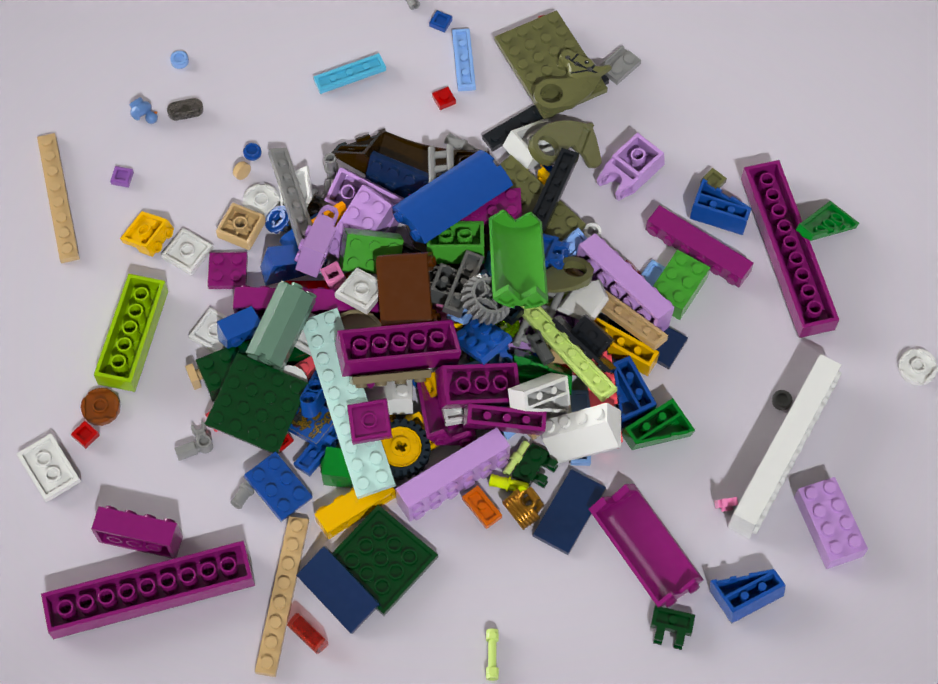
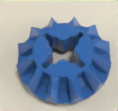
[265,206,290,234]

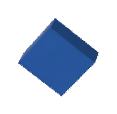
[429,10,453,33]

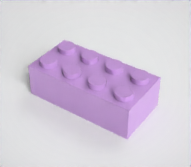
[324,167,405,233]
[329,185,396,259]
[794,477,868,569]

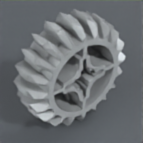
[460,273,511,326]

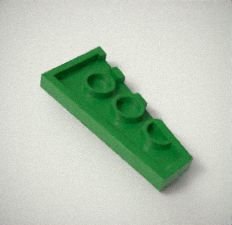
[796,201,859,241]

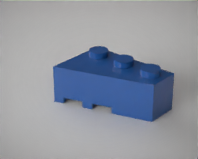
[690,179,752,235]
[260,244,327,286]
[611,356,657,428]
[710,569,786,624]

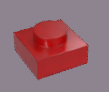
[432,87,456,110]
[71,421,100,449]

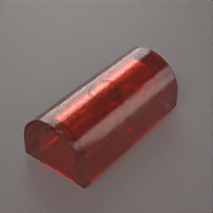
[287,613,329,654]

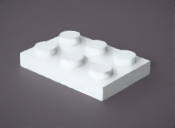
[17,434,81,502]

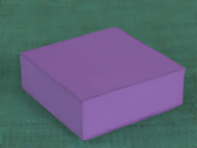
[110,166,134,188]

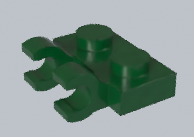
[512,443,558,488]
[650,605,695,650]

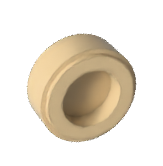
[233,161,251,180]

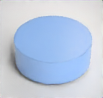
[170,51,189,69]

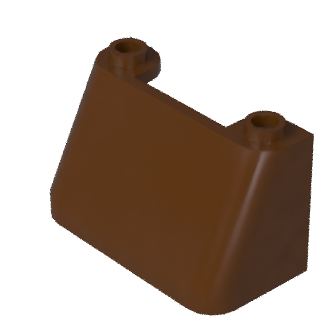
[376,252,441,326]

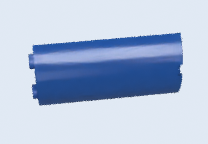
[392,150,513,244]

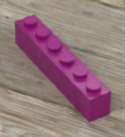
[645,205,754,287]

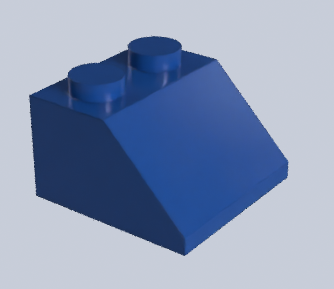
[217,306,260,349]

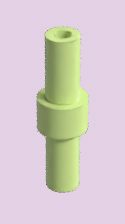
[503,440,530,476]

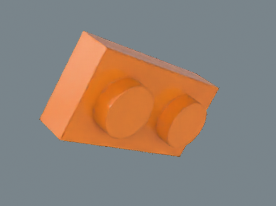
[462,485,502,529]

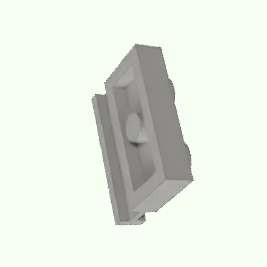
[599,45,641,85]

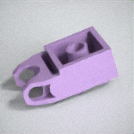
[597,132,665,201]
[295,205,339,278]

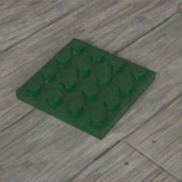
[205,353,309,454]
[333,505,438,616]

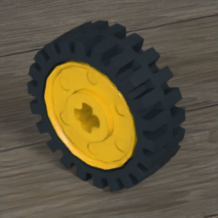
[381,418,431,480]

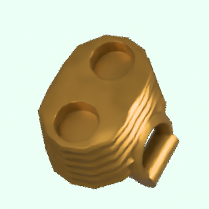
[502,487,545,530]

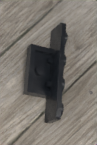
[552,314,616,373]

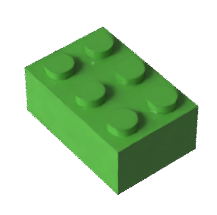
[427,221,484,264]
[339,228,404,274]
[653,249,710,320]

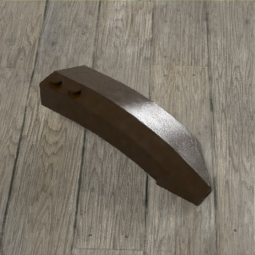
[331,128,490,177]

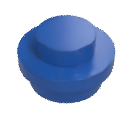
[243,143,262,161]

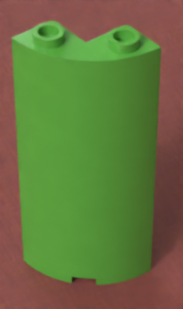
[489,210,548,309]

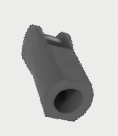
[526,330,555,366]

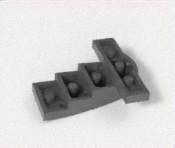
[429,250,484,318]

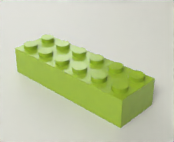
[94,274,168,392]

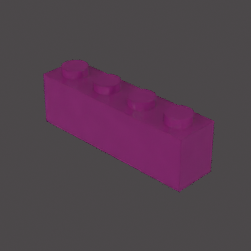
[463,404,547,435]

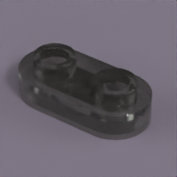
[167,98,204,121]

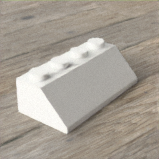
[542,403,621,464]

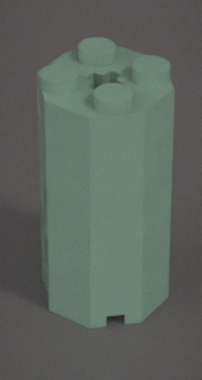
[246,281,317,371]

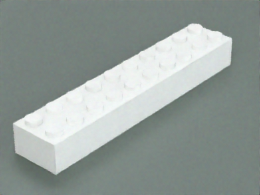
[728,354,842,539]

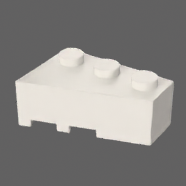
[508,373,572,413]

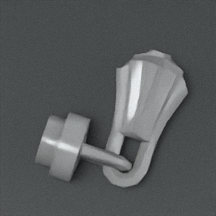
[311,179,334,205]

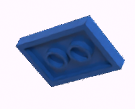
[456,319,513,365]
[244,451,313,522]

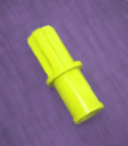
[489,474,529,492]

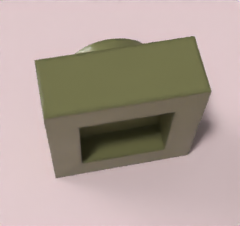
[700,168,727,189]

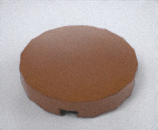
[80,388,121,426]

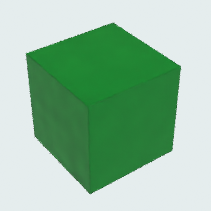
[321,446,353,489]

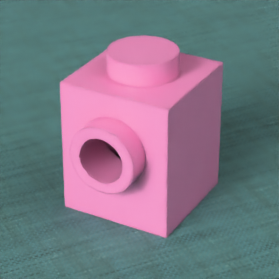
[320,261,346,289]

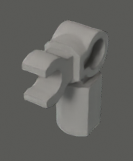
[175,421,213,461]

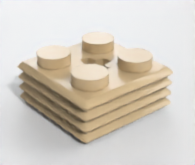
[216,203,266,250]

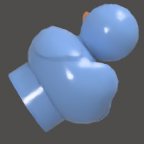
[129,97,158,124]

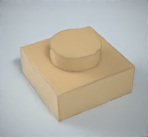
[185,364,203,390]

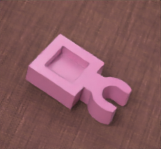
[714,497,738,512]

